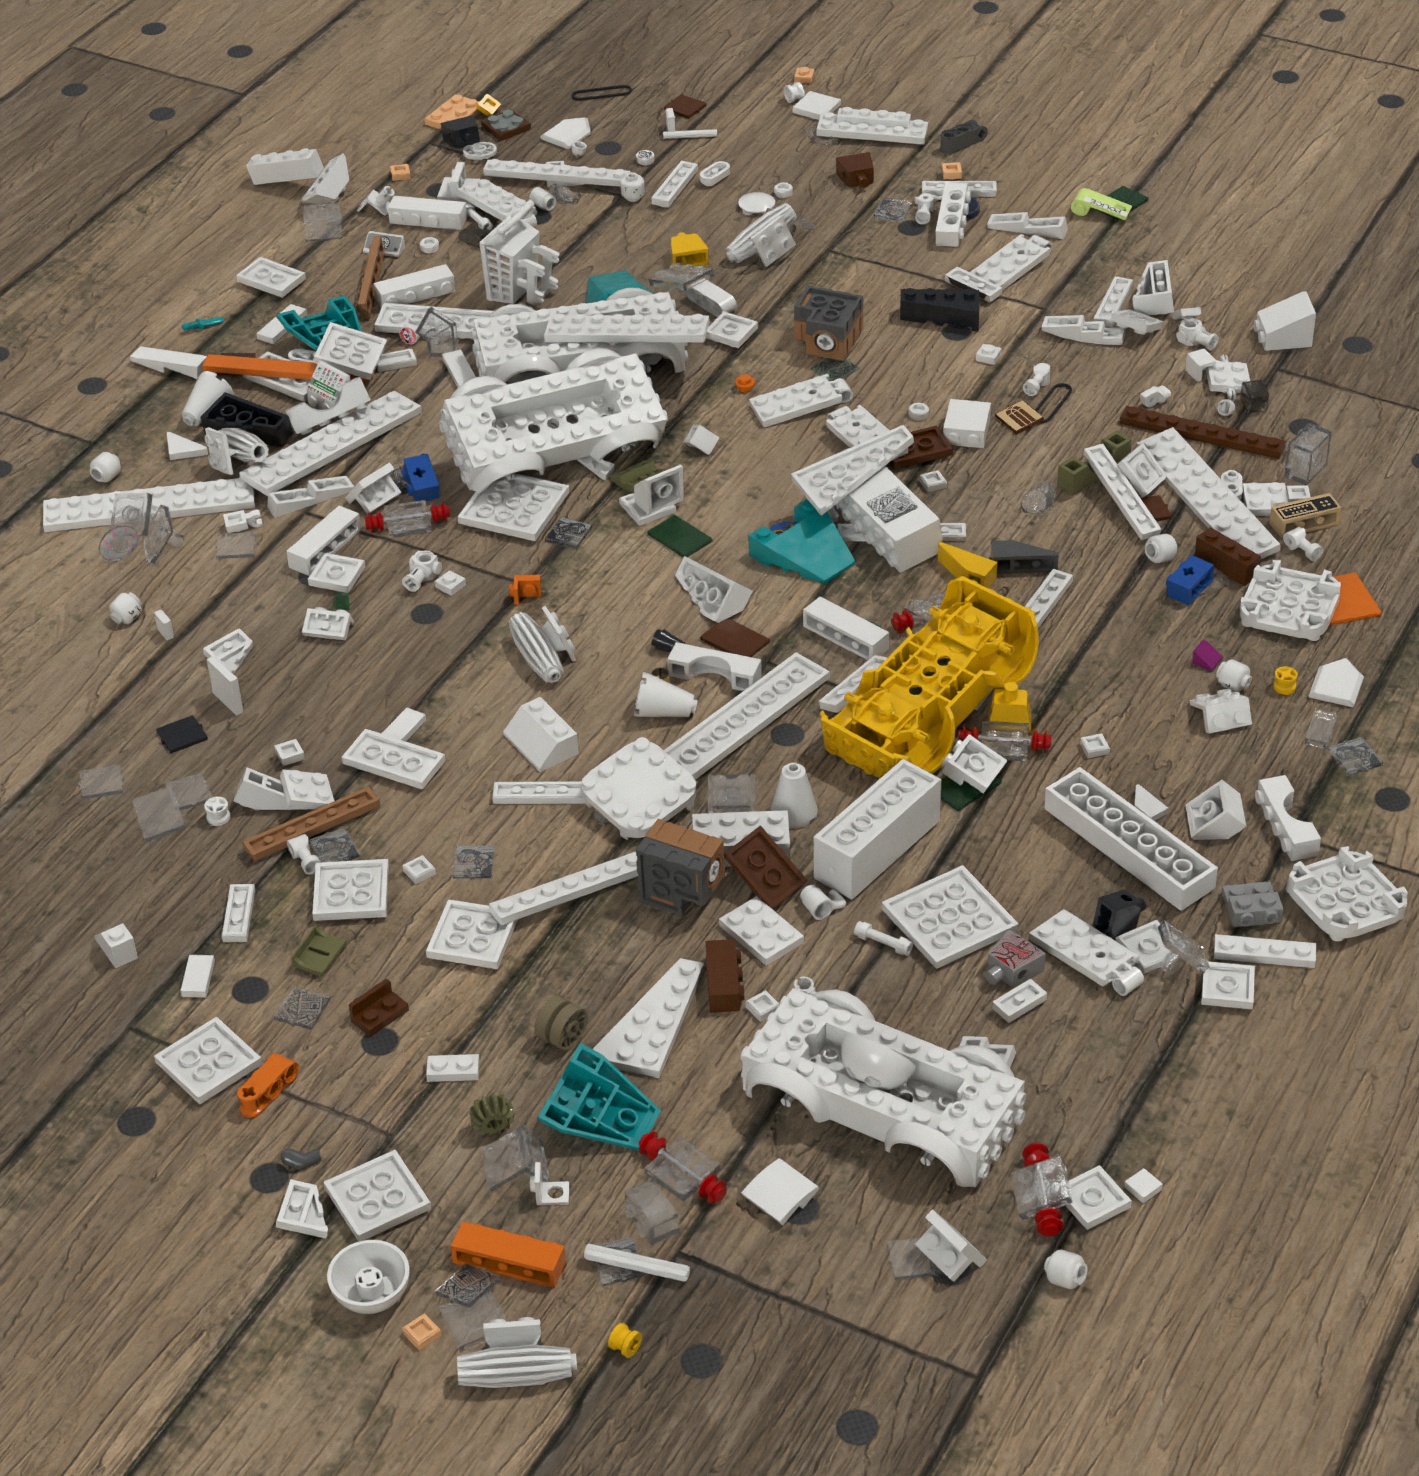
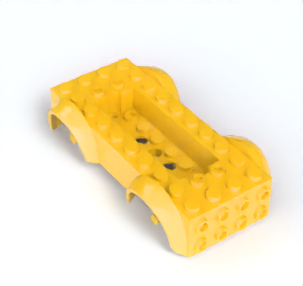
[820,576,1039,779]

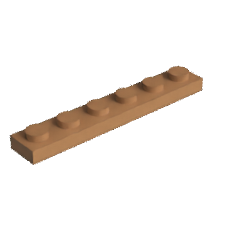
[356,236,385,320]
[242,786,380,862]

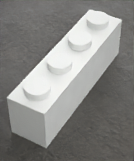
[246,148,324,185]
[388,196,467,230]
[374,264,455,308]
[286,506,361,576]
[803,597,889,660]

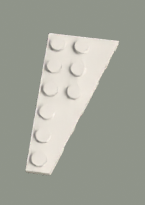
[791,425,914,516]
[593,958,704,1078]

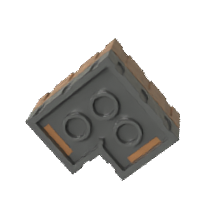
[794,285,863,361]
[636,819,725,916]

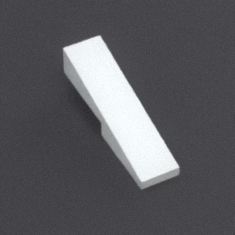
[987,212,1068,240]
[130,346,207,379]
[267,476,354,518]

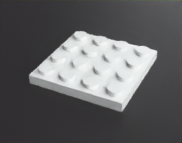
[458,473,569,541]
[882,865,1019,969]

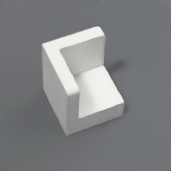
[1185,349,1216,382]
[683,425,719,455]

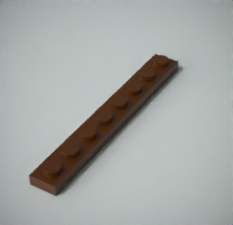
[1120,406,1286,459]

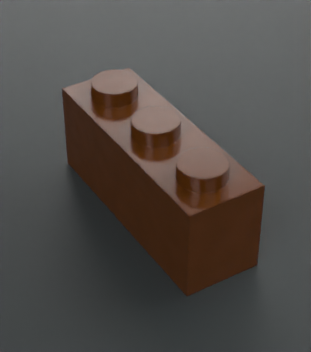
[1195,527,1261,586]
[705,939,745,1013]

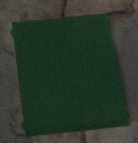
[1093,186,1149,220]
[647,515,713,558]
[941,776,1002,812]

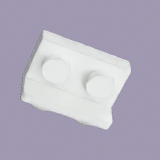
[302,607,354,641]

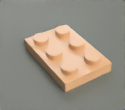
[425,94,481,130]

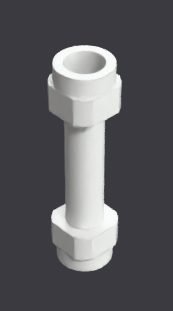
[466,202,493,232]
[854,921,913,956]

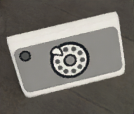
[363,231,405,258]

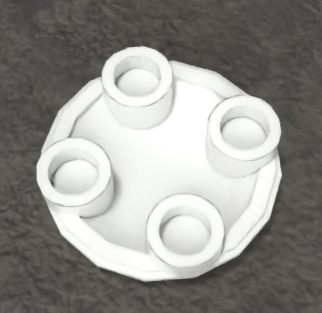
[738,192,775,215]

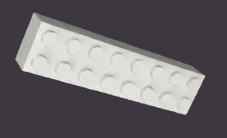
[1044,767,1218,911]

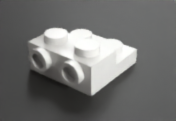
[941,735,1007,794]

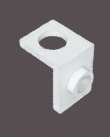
[530,1162,569,1206]

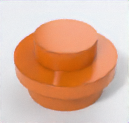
[735,374,755,392]

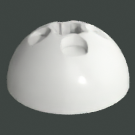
[841,1033,916,1090]
[327,1240,410,1314]

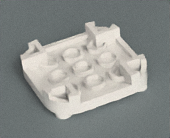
[1240,560,1341,641]
[582,737,696,840]
[1286,846,1408,941]

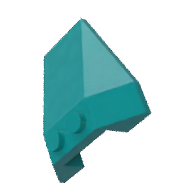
[586,270,655,303]
[276,295,362,351]
[537,1043,661,1151]

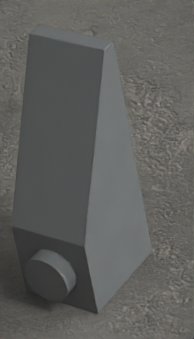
[990,540,1059,574]

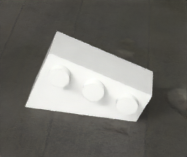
[1132,260,1174,316]

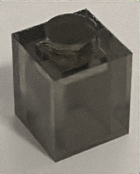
[1240,380,1269,413]

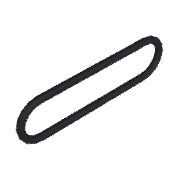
[571,85,632,100]
[1035,383,1072,423]

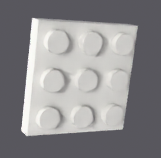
[313,322,387,380]
[313,859,389,921]
[426,899,518,969]
[154,1017,262,1104]
[324,1150,431,1242]

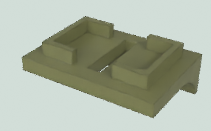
[291,924,347,976]

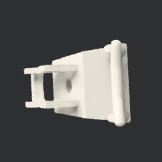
[479,200,560,306]

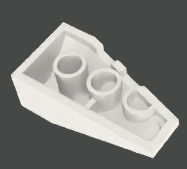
[675,556,753,623]

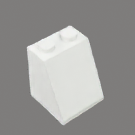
[1254,291,1316,351]

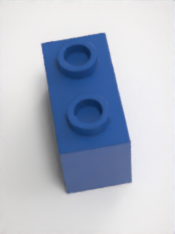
[401,454,439,504]
[1166,555,1214,606]

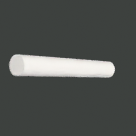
[663,129,717,139]

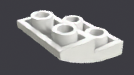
[741,1158,820,1226]

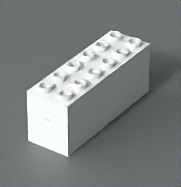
[834,466,943,573]
[813,759,941,900]

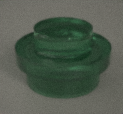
[332,591,350,611]

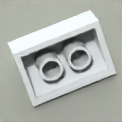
[503,697,579,772]

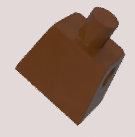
[836,152,874,188]

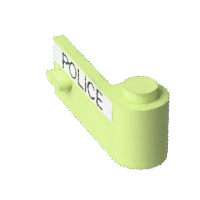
[1071,188,1132,220]

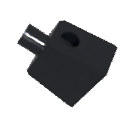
[440,115,480,148]
[1092,890,1146,940]

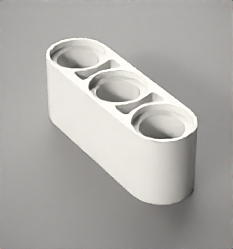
[685,278,737,317]

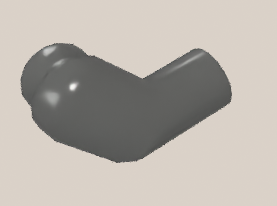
[280,1149,321,1170]

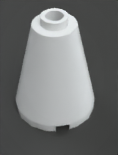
[182,371,234,426]
[633,672,698,717]
[771,763,818,829]

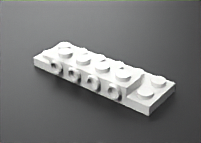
[816,107,928,144]

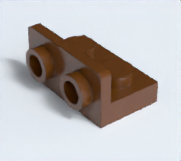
[349,979,409,1037]

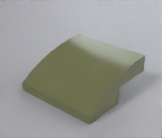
[610,460,666,493]

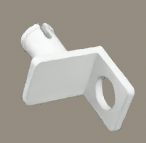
[356,186,395,216]

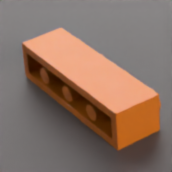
[451,1221,566,1288]

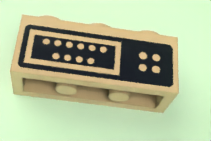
[1269,493,1341,538]

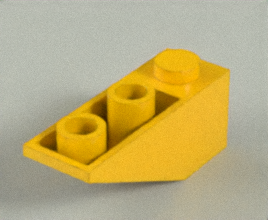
[938,542,997,588]

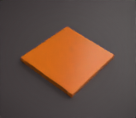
[1329,572,1382,625]

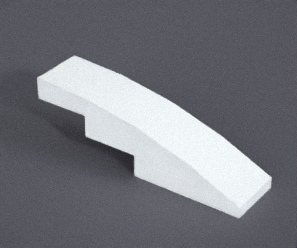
[1042,315,1126,345]

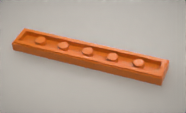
[202,354,318,380]

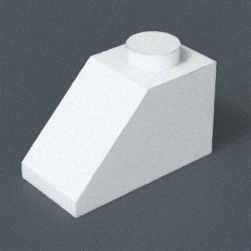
[94,923,138,968]

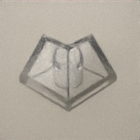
[415,307,459,357]

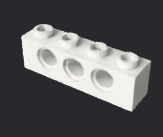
[935,182,971,247]

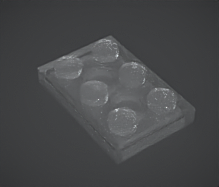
[649,263,714,291]

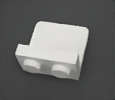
[1190,689,1252,734]

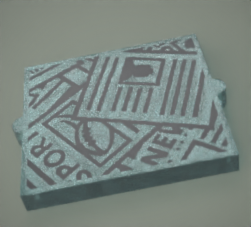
[812,358,860,381]

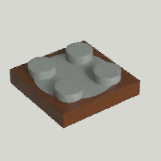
[481,109,531,141]

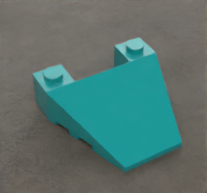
[748,499,855,584]

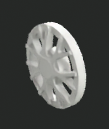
[463,142,497,160]

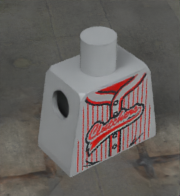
[985,930,1046,987]

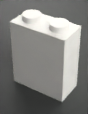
[943,399,991,448]

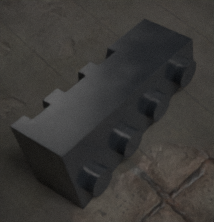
[900,288,979,332]
[200,392,294,446]

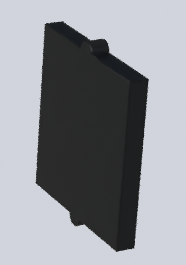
[156,715,208,754]

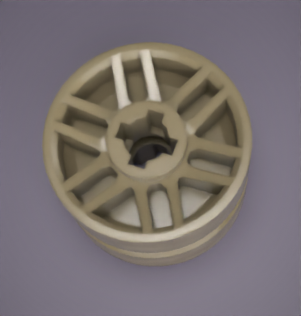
[534,995,588,1051]

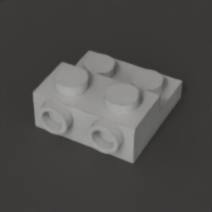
[1222,881,1283,927]

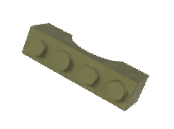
[1057,431,1132,495]

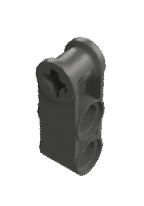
[940,119,988,154]

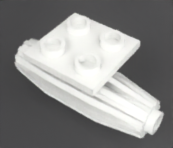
[726,203,797,267]
[205,427,269,475]
[509,606,577,683]
[457,1317,577,1388]

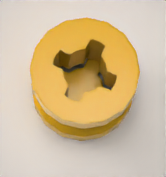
[1273,666,1298,695]
[608,1323,642,1358]

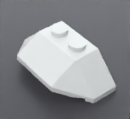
[301,153,349,206]

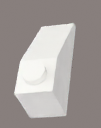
[233,767,307,810]

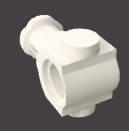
[1176,316,1219,351]
[402,550,442,592]

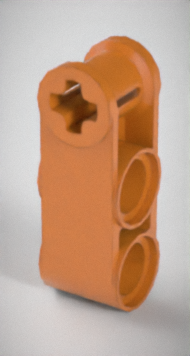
[237,1053,299,1118]

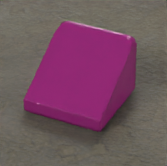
[1192,639,1223,671]

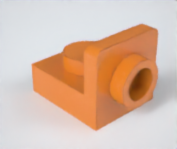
[509,575,542,605]

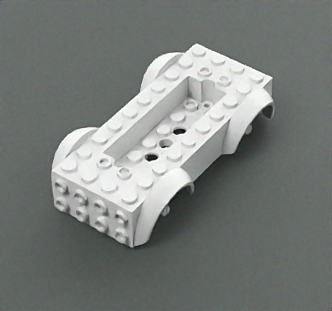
[471,288,688,384]
[439,348,668,493]
[740,988,1027,1187]

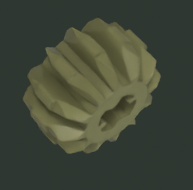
[469,1093,514,1137]

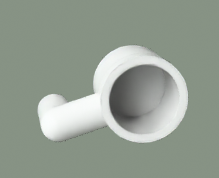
[529,187,556,216]
[800,885,846,920]

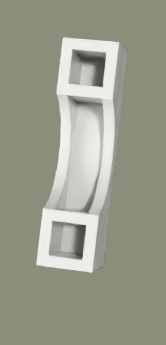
[286,376,370,435]
[667,642,762,691]
[1255,775,1321,861]

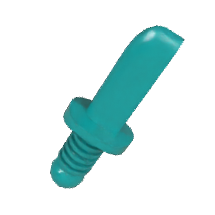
[181,317,225,331]

